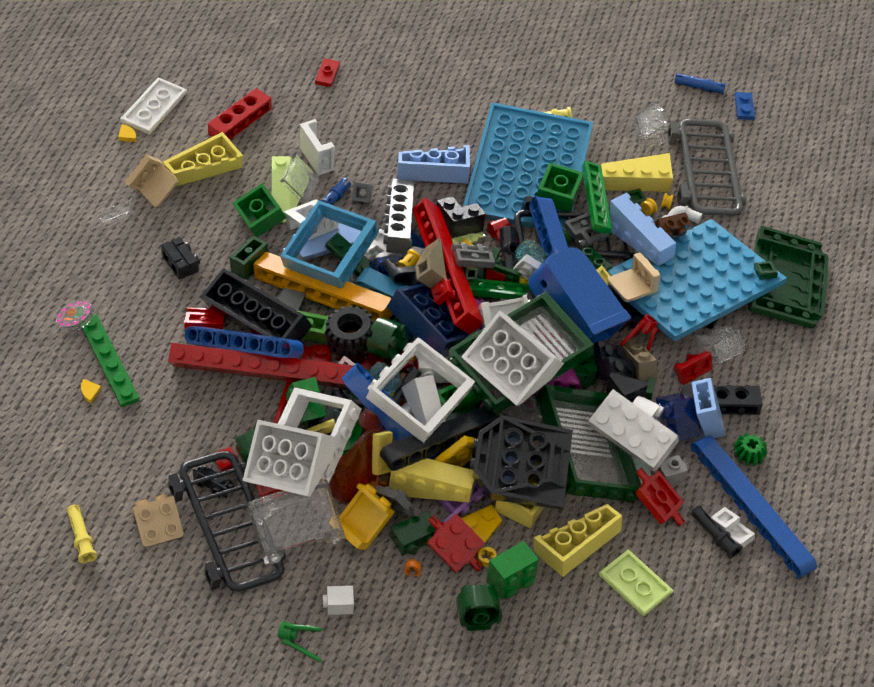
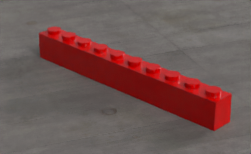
[412,197,484,335]
[168,343,354,389]

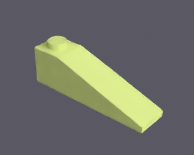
[272,156,308,223]

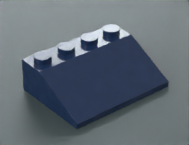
[387,283,480,357]

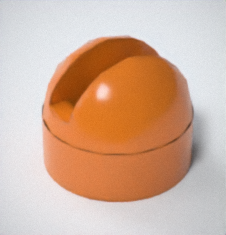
[404,559,422,576]

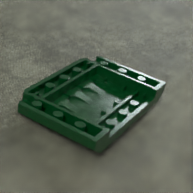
[748,225,829,329]

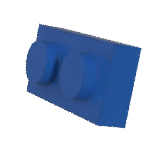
[734,92,755,120]

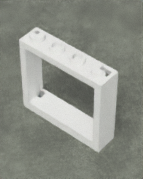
[366,337,475,443]
[278,387,362,484]

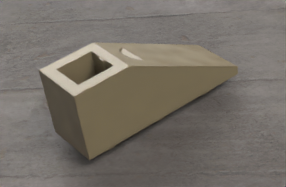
[415,238,447,289]
[618,337,657,382]

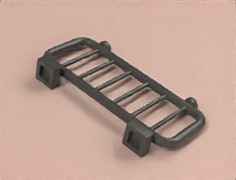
[667,119,747,216]

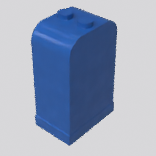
[528,247,631,352]

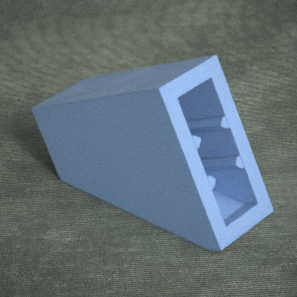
[692,378,726,438]

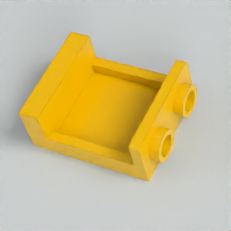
[329,484,395,550]

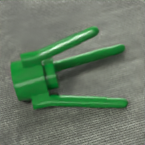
[278,621,322,662]

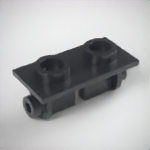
[193,465,235,499]

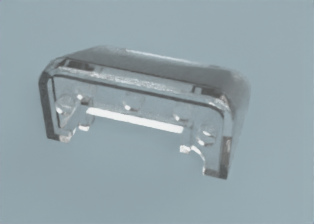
[247,479,345,564]

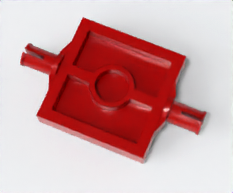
[635,467,686,527]
[426,513,485,573]

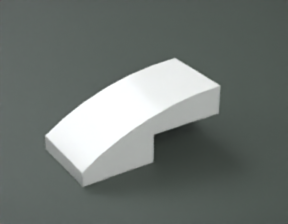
[711,507,755,548]

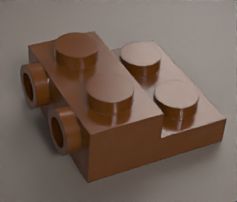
[654,212,692,237]

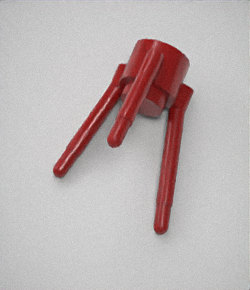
[619,314,659,351]

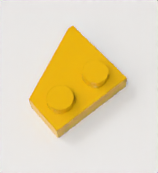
[461,505,502,553]

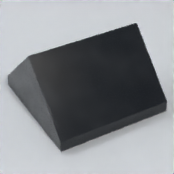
[606,373,649,403]

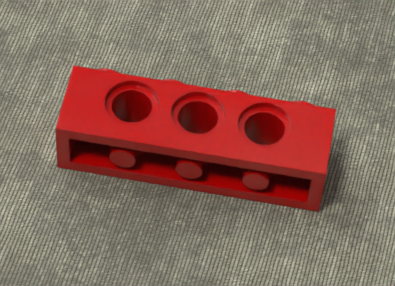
[208,88,272,140]

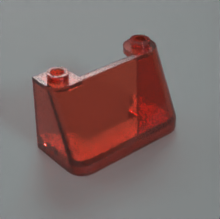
[318,408,384,505]

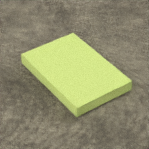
[599,549,673,616]

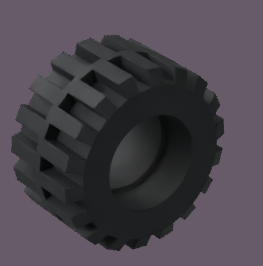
[326,305,374,358]

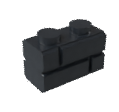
[161,237,200,280]

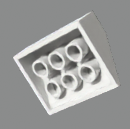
[462,310,564,406]
[243,420,337,497]

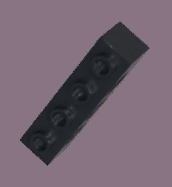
[680,384,763,415]

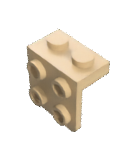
[125,154,178,207]
[607,253,661,302]
[131,494,183,547]

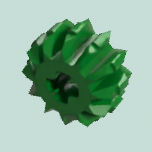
[733,433,768,467]

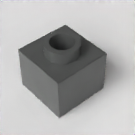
[351,182,373,203]

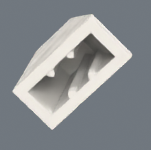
[402,375,445,426]

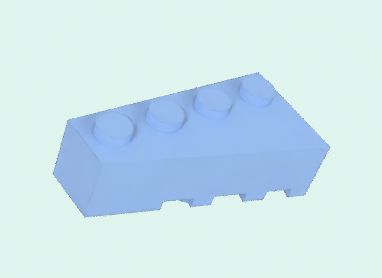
[397,145,470,184]
[609,193,676,266]

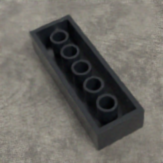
[200,268,313,350]

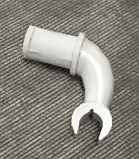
[662,205,702,224]

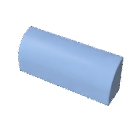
[297,223,361,261]

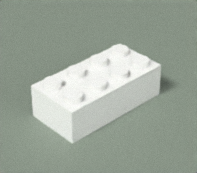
[589,390,679,473]

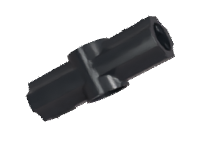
[499,225,521,270]

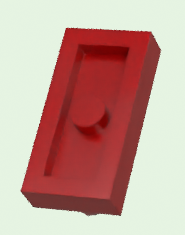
[674,351,713,385]

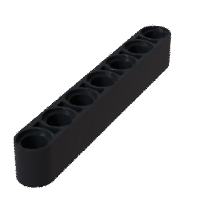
[379,406,506,471]

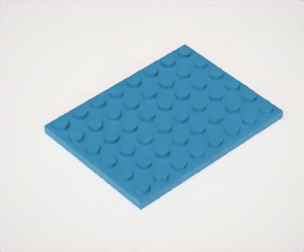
[463,102,593,231]
[607,219,787,342]

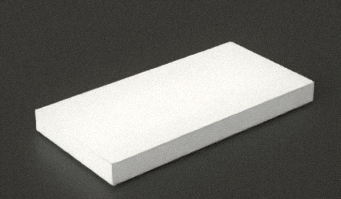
[120,78,187,135]

